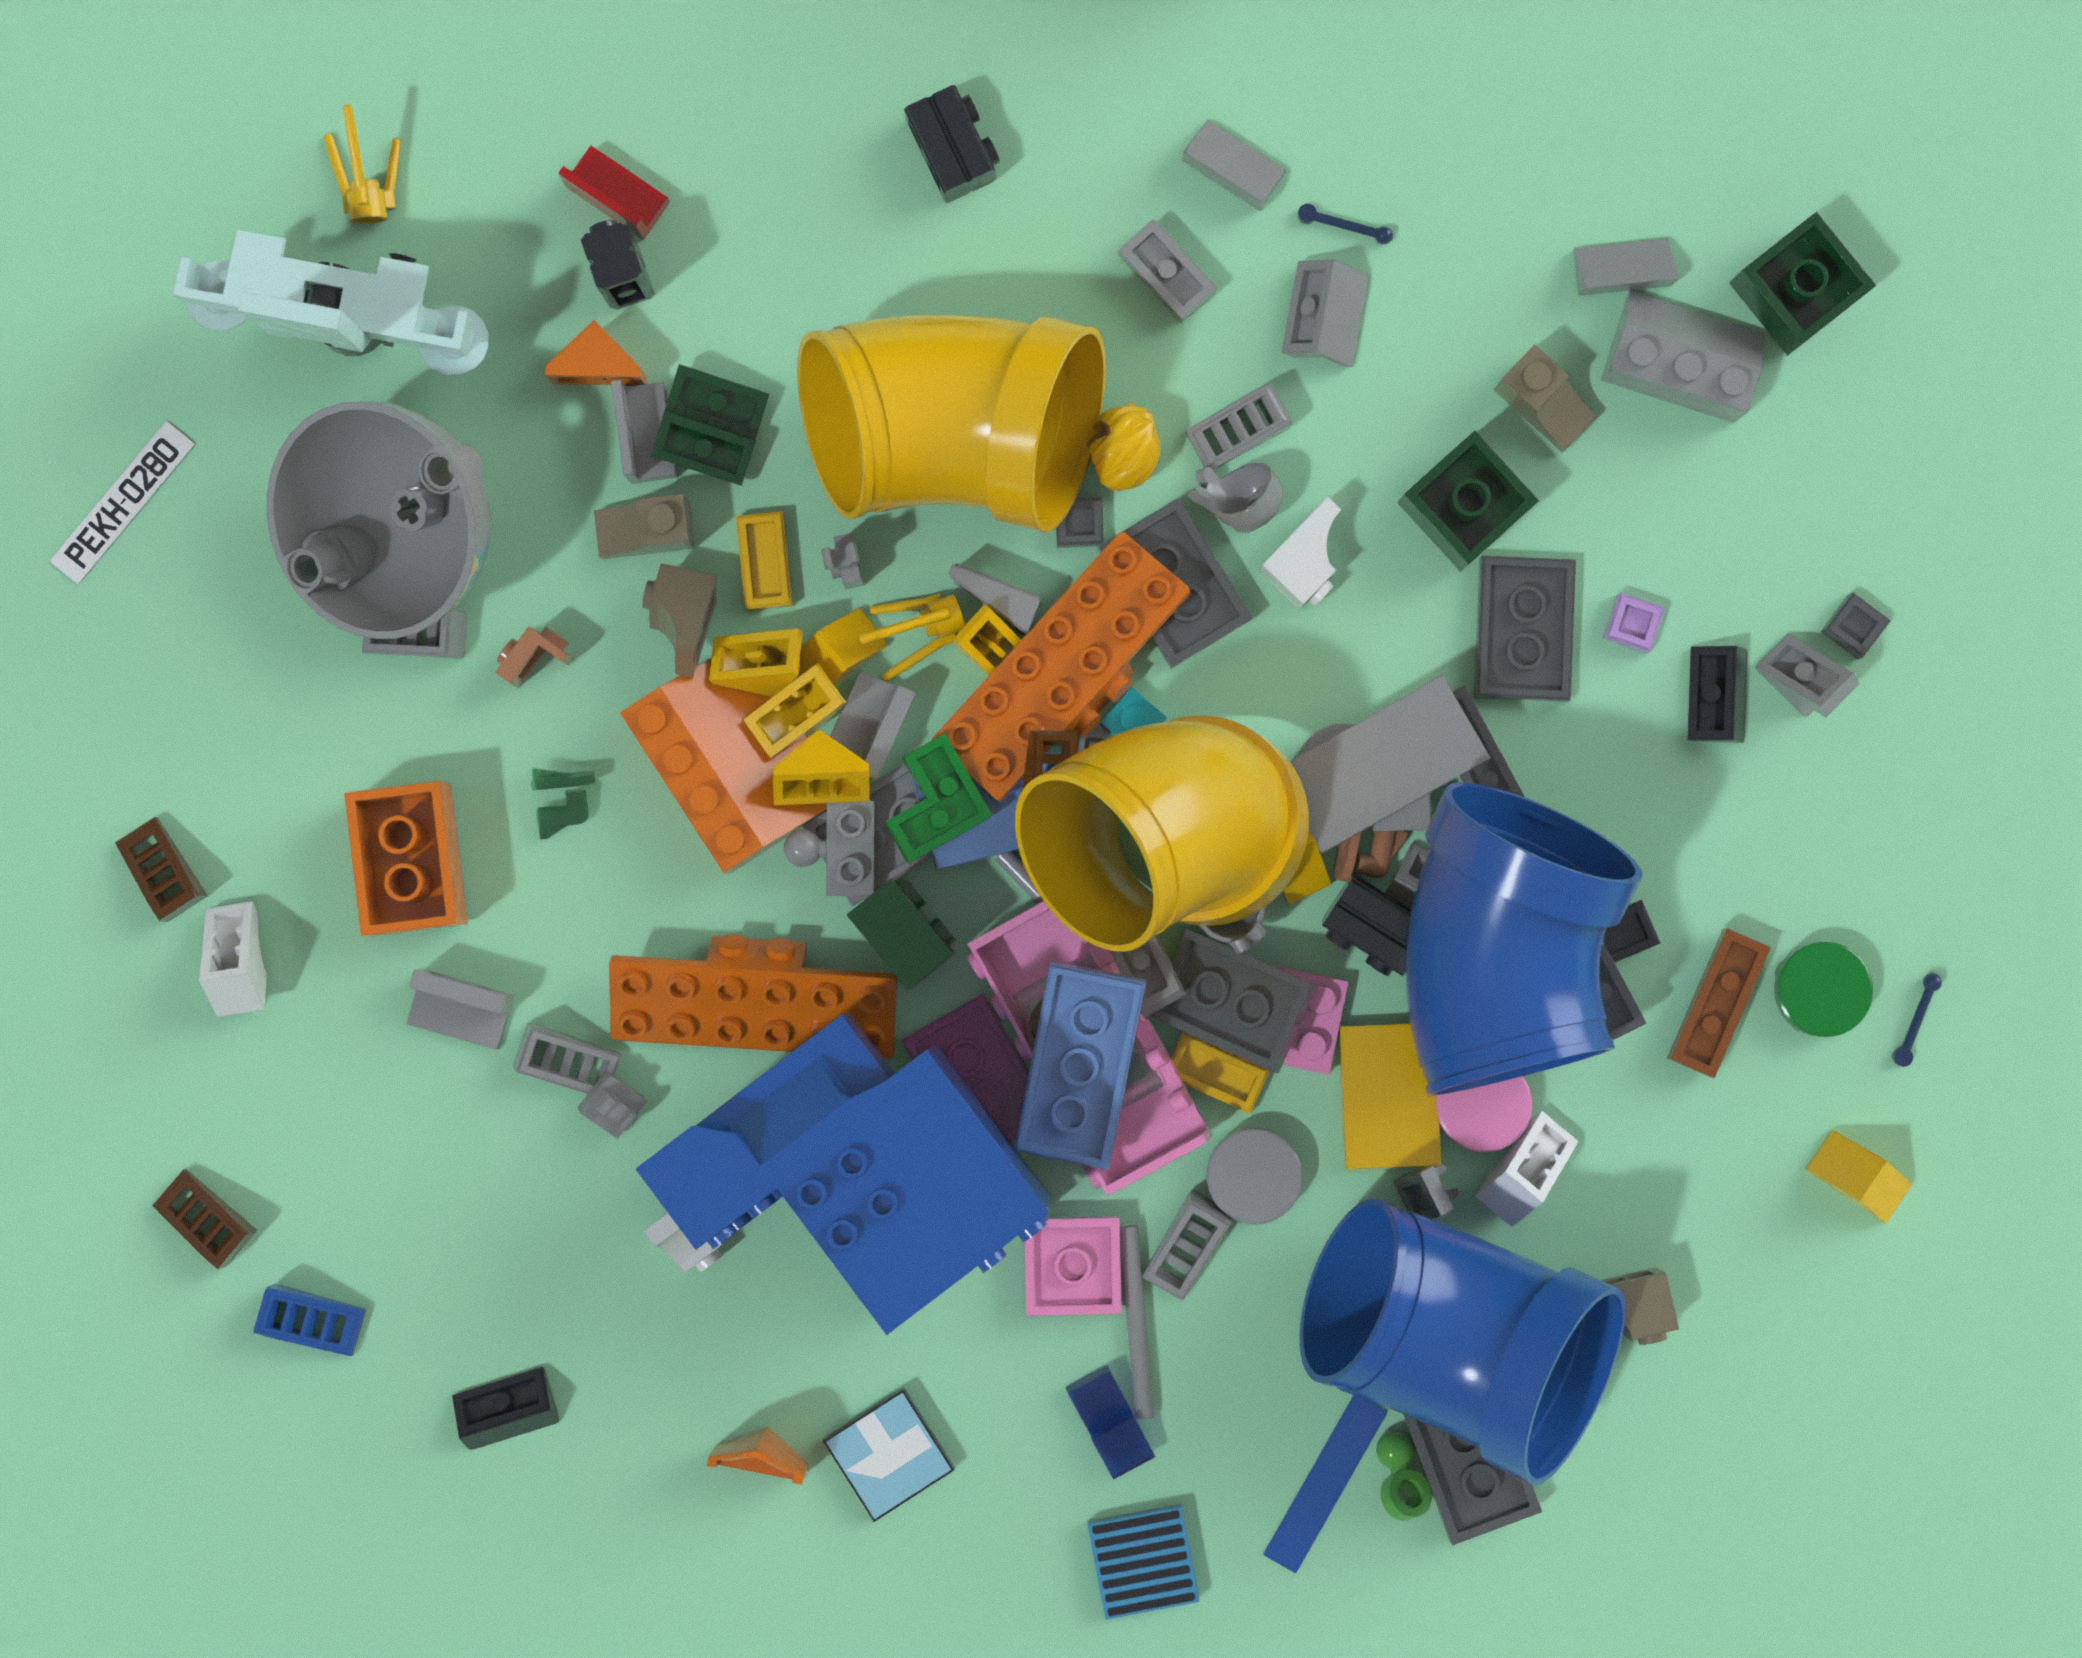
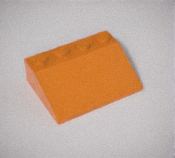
[620,658,827,875]

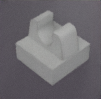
[577,1070,647,1139]

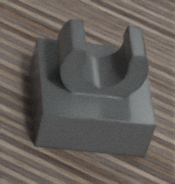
[1393,1165,1459,1219]

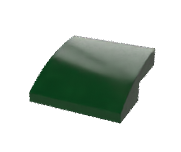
[651,364,770,486]

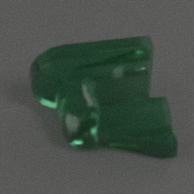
[531,767,596,840]

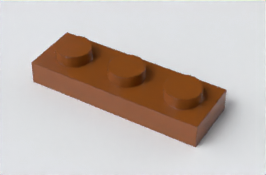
[1667,928,1771,1078]

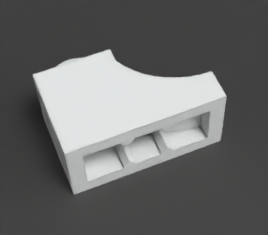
[1259,497,1342,610]
[199,901,267,1017]
[1475,1111,1579,1227]
[643,1213,728,1273]

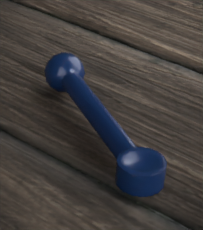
[1298,204,1393,245]
[1892,973,1942,1067]

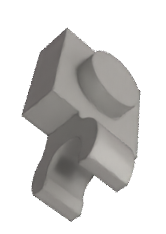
[821,533,864,589]

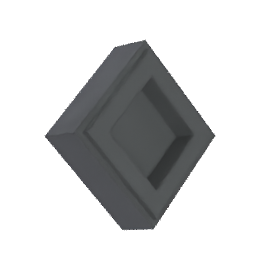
[1056,497,1104,548]
[1821,592,1891,660]

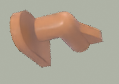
[1334,831,1407,882]

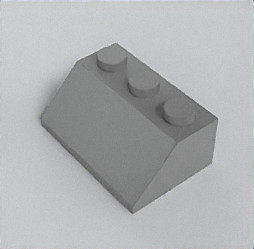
[1601,290,1764,423]

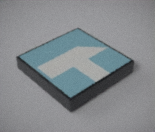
[823,1387,955,1522]

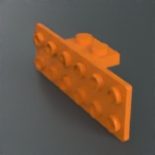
[932,532,1191,802]
[609,934,897,1058]

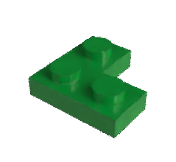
[884,733,993,865]

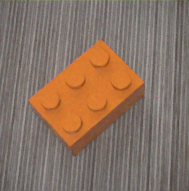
[344,781,468,937]

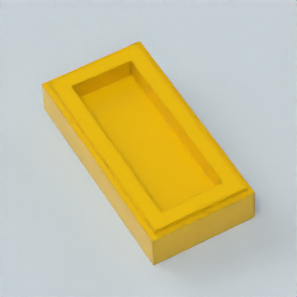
[736,511,793,611]
[1171,1031,1270,1114]

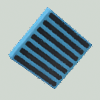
[1088,1504,1200,1620]

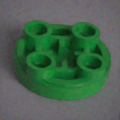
[1774,942,1873,1037]

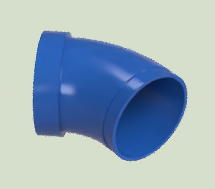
[1406,782,1643,1096]
[1299,1199,1626,1485]

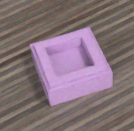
[1602,593,1665,654]

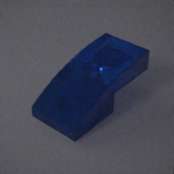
[1066,1365,1155,1480]

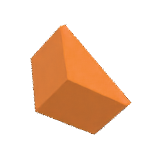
[545,320,647,386]

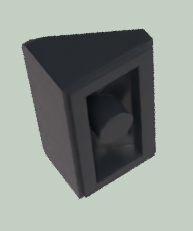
[1688,646,1747,743]
[452,1367,559,1450]

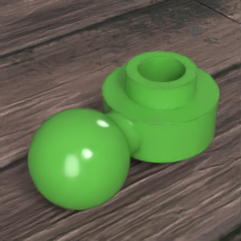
[1376,1430,1432,1521]

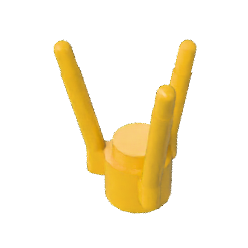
[324,104,401,224]
[859,593,965,682]

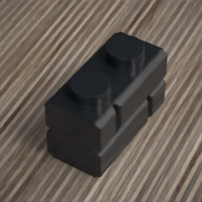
[904,85,1000,203]
[581,220,655,310]
[1322,873,1411,976]

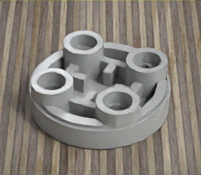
[1206,1128,1303,1224]

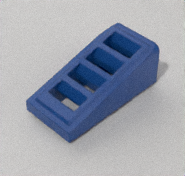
[253,1283,366,1356]

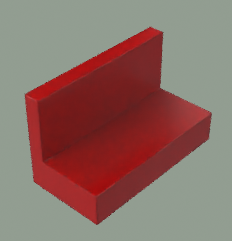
[558,145,670,240]

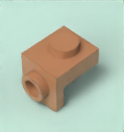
[495,626,574,688]

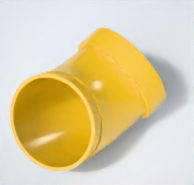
[797,314,1106,532]
[1015,716,1309,952]

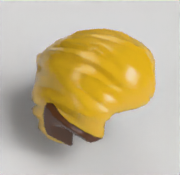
[1086,402,1161,491]

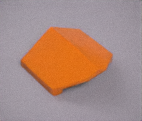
[707,1427,809,1485]

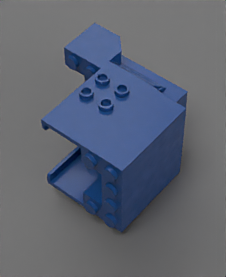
[636,1013,1051,1335]

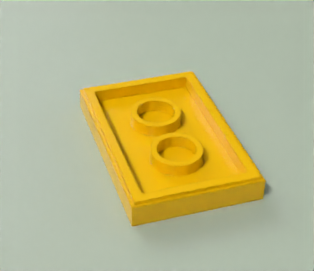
[1338,1023,1442,1170]

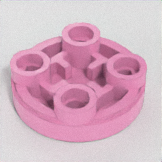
[1436,1076,1532,1152]

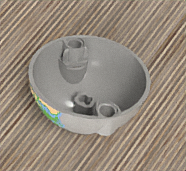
[267,401,491,639]

